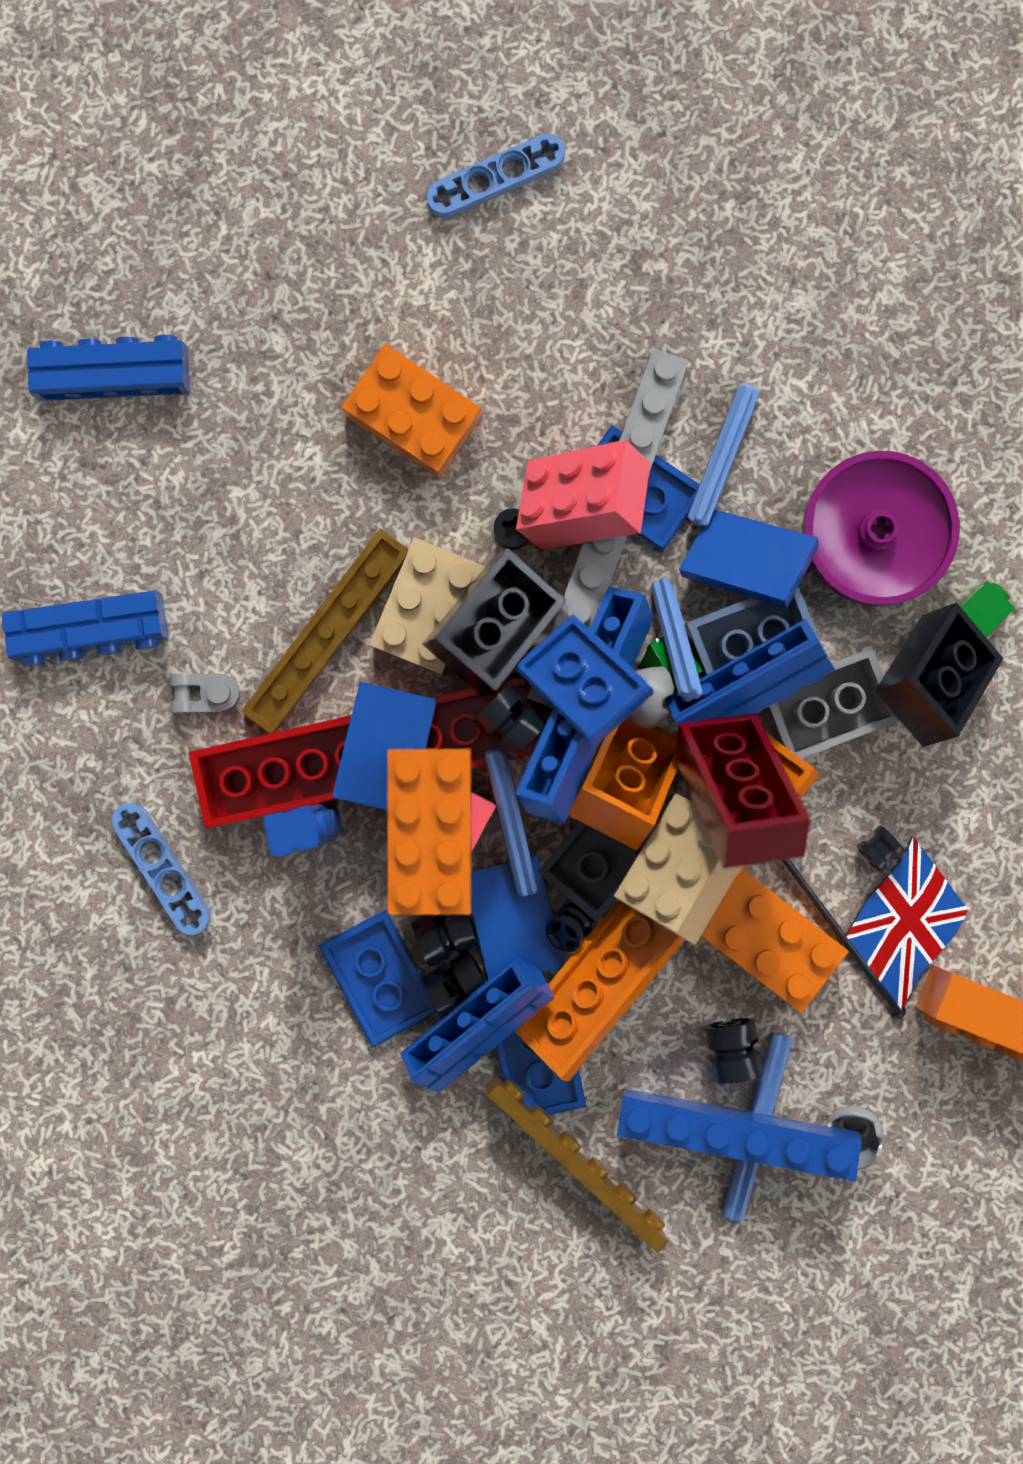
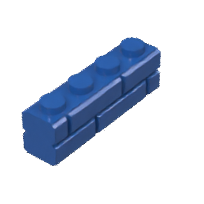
[27,335,190,401]
[1,590,169,667]
[666,619,835,726]
[263,803,343,857]
[401,957,554,1093]

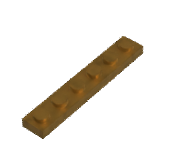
[241,528,409,733]
[486,1075,669,1253]

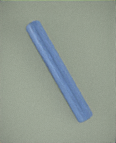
[687,384,759,527]
[651,577,702,702]
[485,748,537,896]

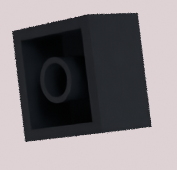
[537,821,641,923]

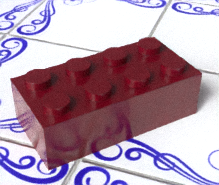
[676,713,811,869]

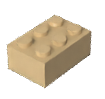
[369,537,485,677]
[614,793,742,945]

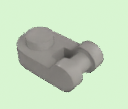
[170,673,240,713]

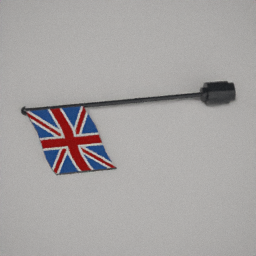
[781,836,968,1019]

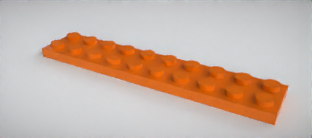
[515,734,821,1082]

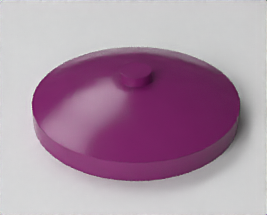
[802,451,960,606]

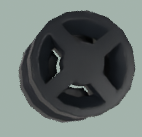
[494,508,529,551]
[857,825,906,874]
[545,903,594,952]

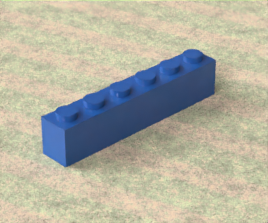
[515,586,654,824]
[617,1089,862,1182]

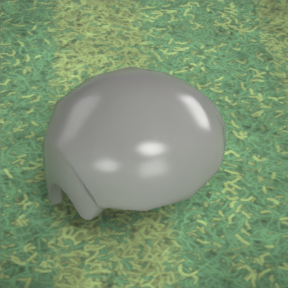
[628,666,674,728]
[825,1105,883,1170]

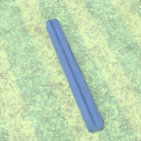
[722,1032,792,1222]

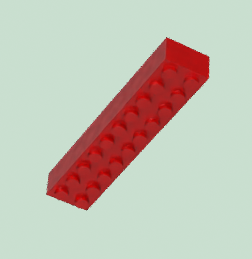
[188,677,552,829]

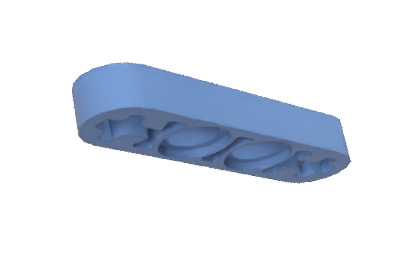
[427,133,565,219]
[112,803,211,935]

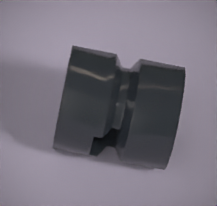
[473,685,547,760]
[410,914,480,967]
[421,951,488,1018]
[705,1018,764,1084]

